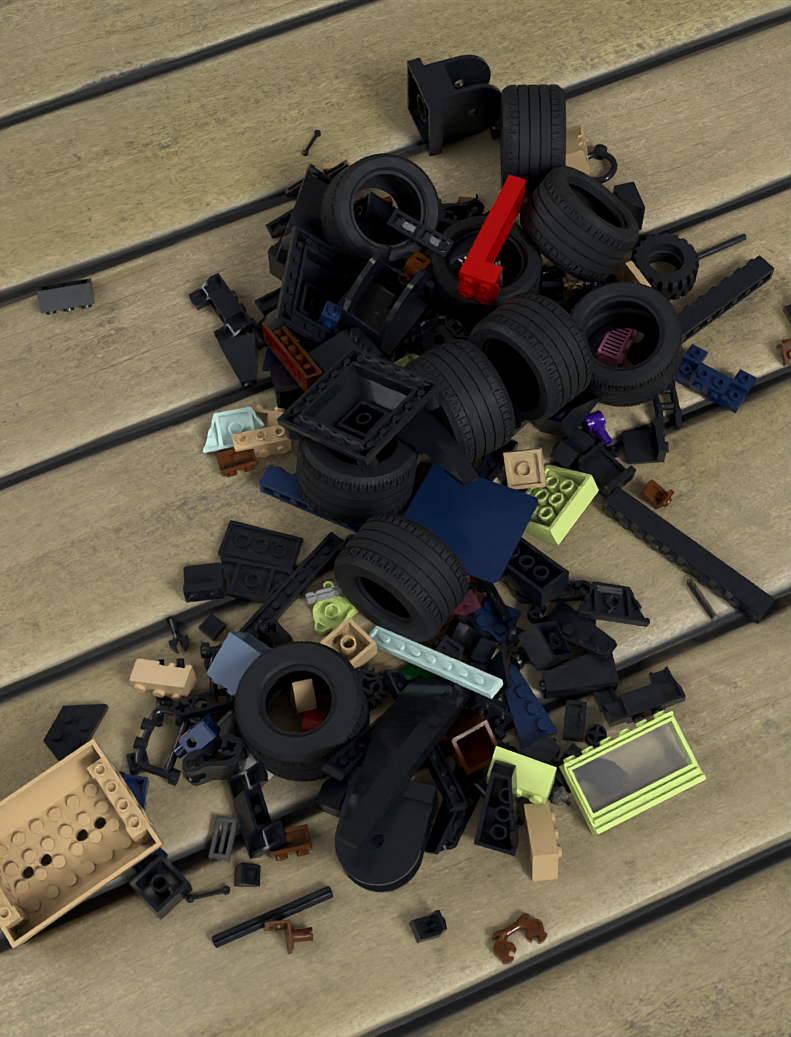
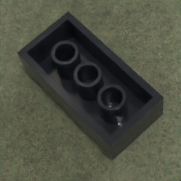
[501,537,569,608]

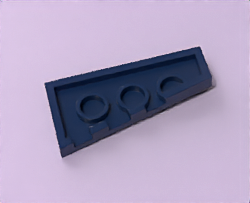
[504,664,557,750]

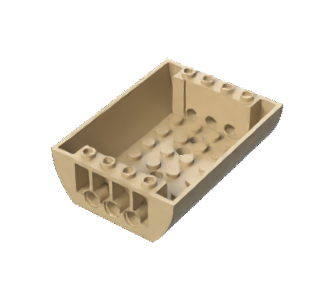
[0,739,164,948]

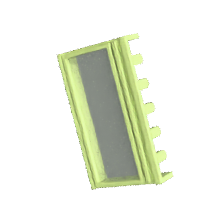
[559,710,706,835]

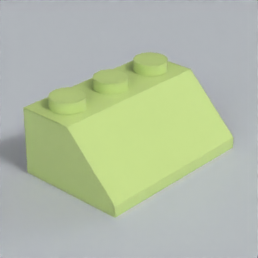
[486,746,557,805]

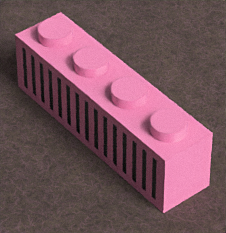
[596,328,639,367]

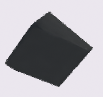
[234,862,261,887]

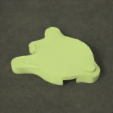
[313,581,359,634]

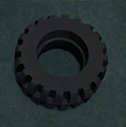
[631,233,699,301]

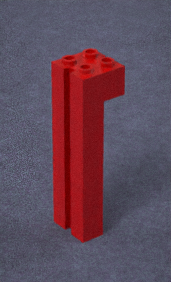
[458,175,526,306]

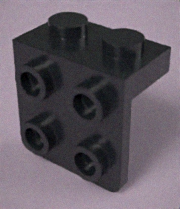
[622,418,669,464]
[183,562,225,603]

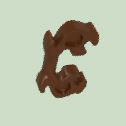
[492,913,547,965]

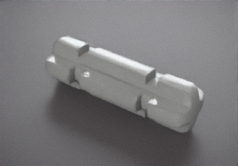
[305,584,343,604]

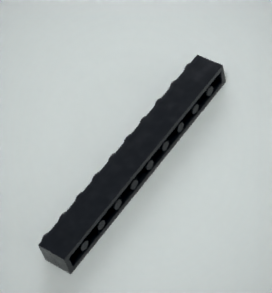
[628,255,775,366]
[602,486,775,624]

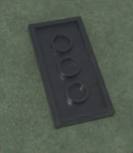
[218,520,303,569]

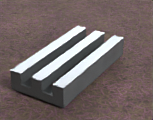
[208,817,238,862]

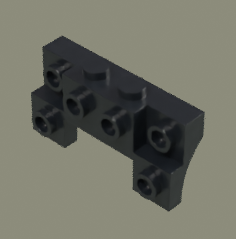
[188,273,254,341]
[593,666,686,728]
[227,762,287,859]

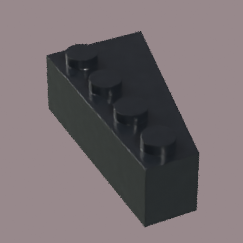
[474,759,519,856]

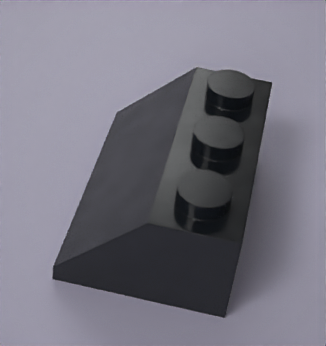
[37,278,95,315]

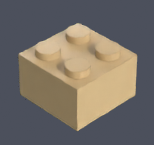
[320,617,377,671]

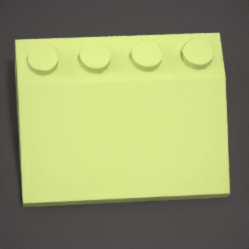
[525,464,599,546]

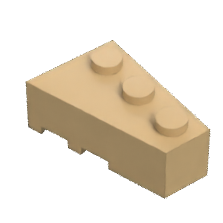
[566,124,591,174]
[129,658,197,701]
[523,802,562,882]

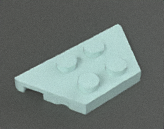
[203,406,267,454]

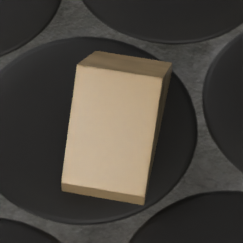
[289,678,317,713]

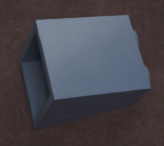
[206,632,271,696]

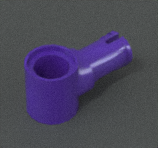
[582,410,613,447]

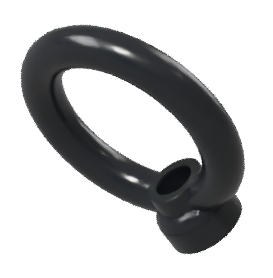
[588,144,618,184]

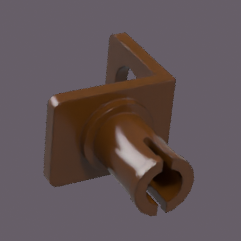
[398,251,432,285]
[263,919,313,954]

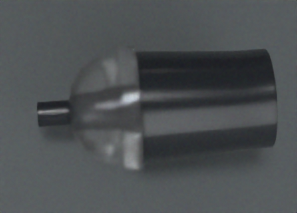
[548,781,571,806]

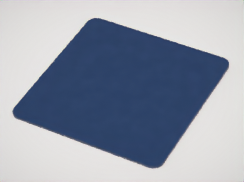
[404,465,538,583]

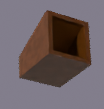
[440,708,499,775]

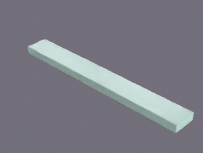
[369,625,503,699]

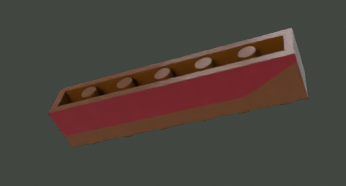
[261,322,323,392]

